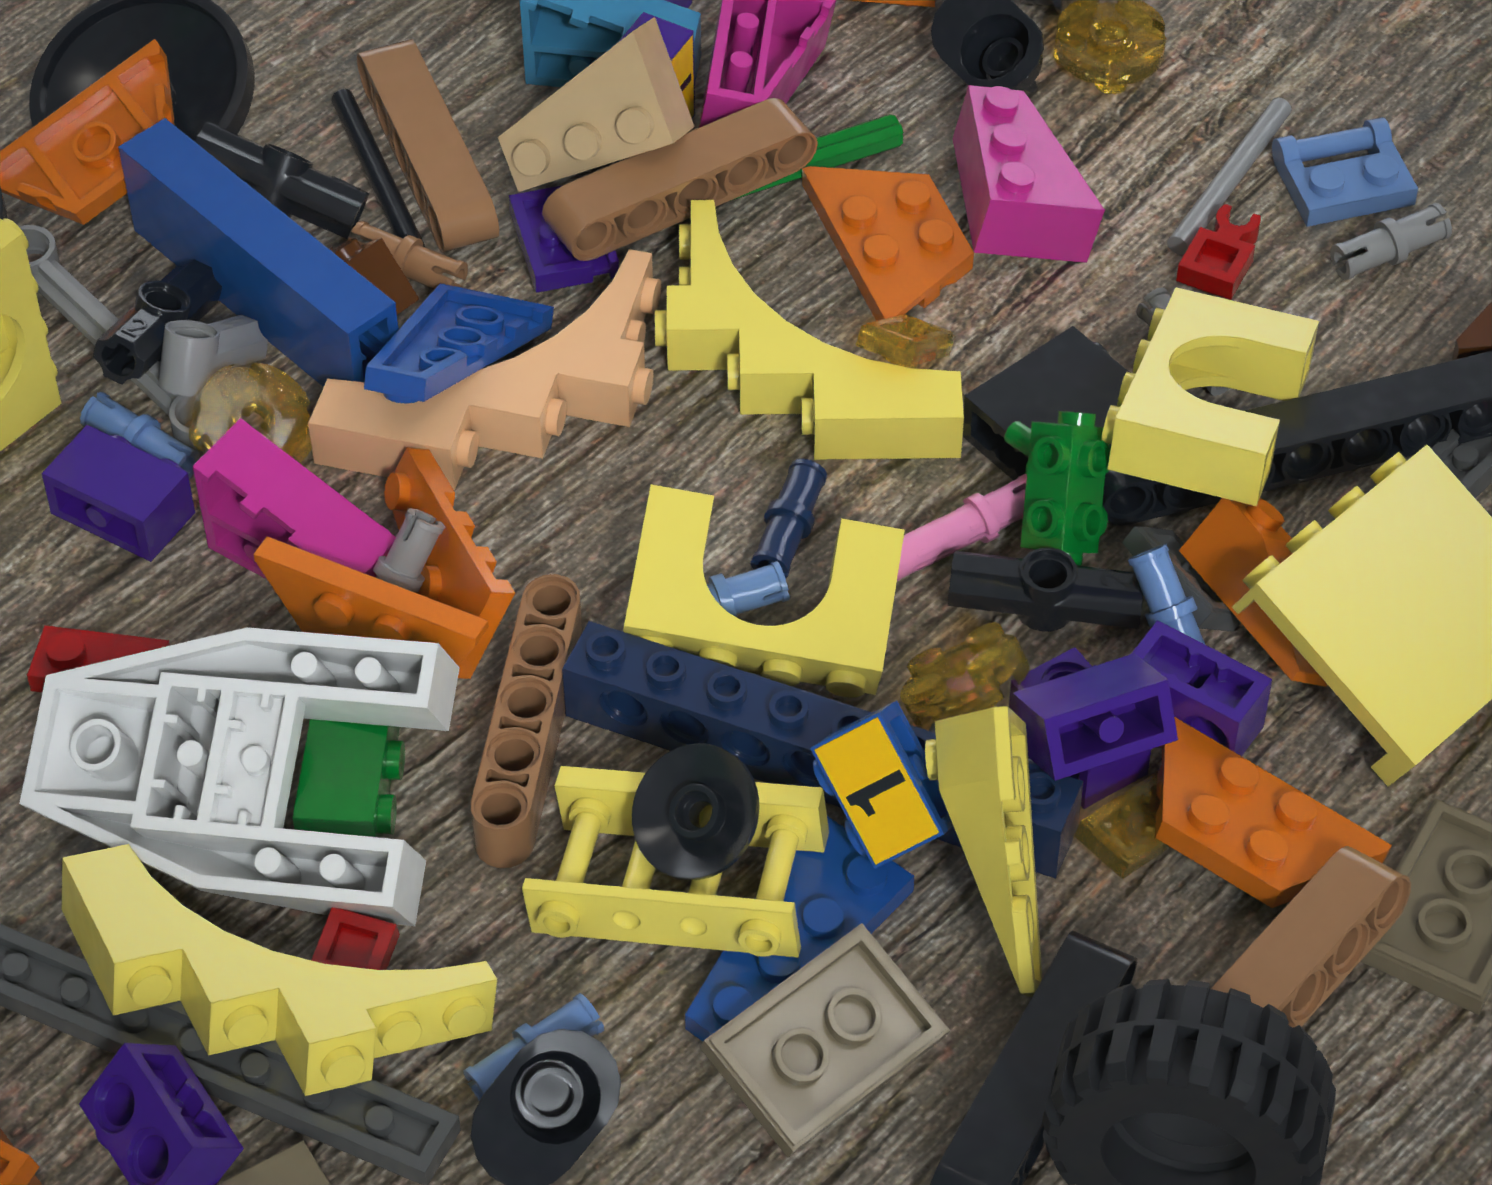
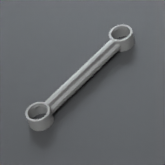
[19,225,233,457]

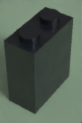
[963,326,1129,481]

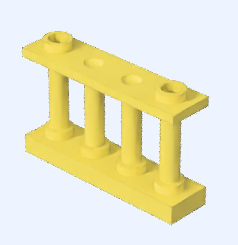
[522,766,829,958]

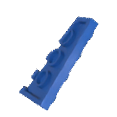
[364,283,554,404]
[685,816,914,1042]

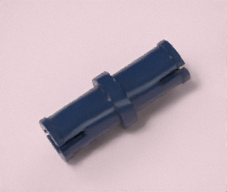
[750,459,828,578]

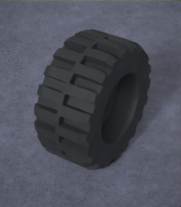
[1042,979,1336,1185]

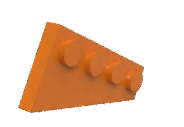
[384,448,515,679]

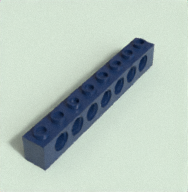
[562,621,1083,879]

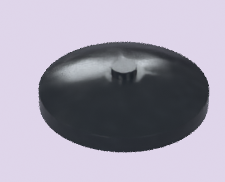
[29,0,255,196]

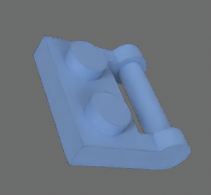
[1272,117,1418,227]

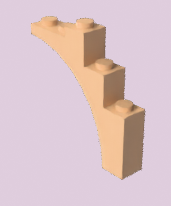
[308,249,661,490]

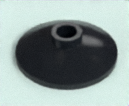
[632,743,760,880]

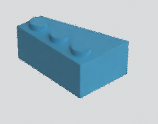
[520,0,702,87]

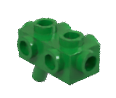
[1004,411,1111,566]

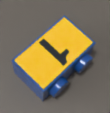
[810,700,953,869]

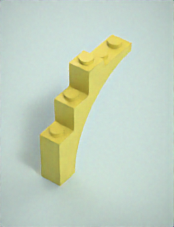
[655,200,964,460]
[61,844,497,1096]

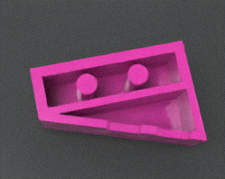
[699,0,836,128]
[953,85,1105,263]
[193,418,396,579]

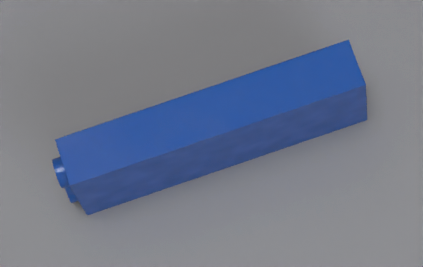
[118,118,399,387]

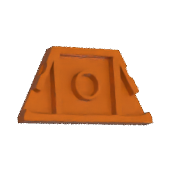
[0,39,175,225]
[802,166,974,336]
[253,536,489,666]
[1155,717,1392,908]

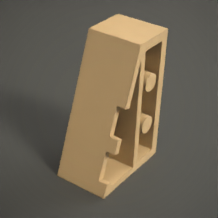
[498,17,695,192]

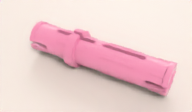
[897,474,1027,581]

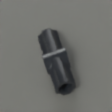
[195,122,369,239]
[93,259,222,385]
[948,548,1143,632]

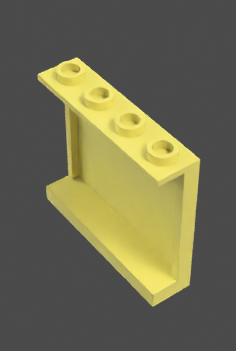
[1232,445,1492,787]

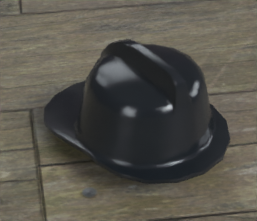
[931,0,1044,93]
[470,1029,621,1185]

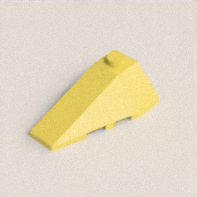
[925,706,1042,997]

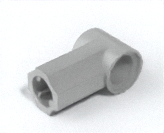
[158,315,268,397]

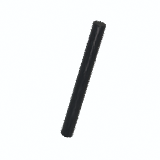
[331,89,425,247]

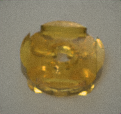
[1054,0,1167,94]
[189,362,312,464]
[900,622,1030,727]

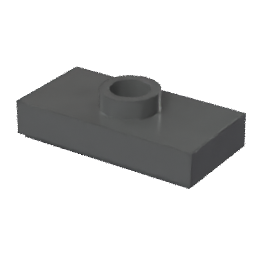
[1122,526,1241,632]

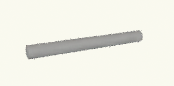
[1167,97,1292,255]

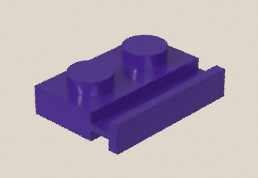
[509,185,619,293]

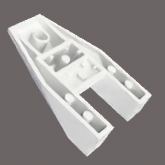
[19,627,460,926]

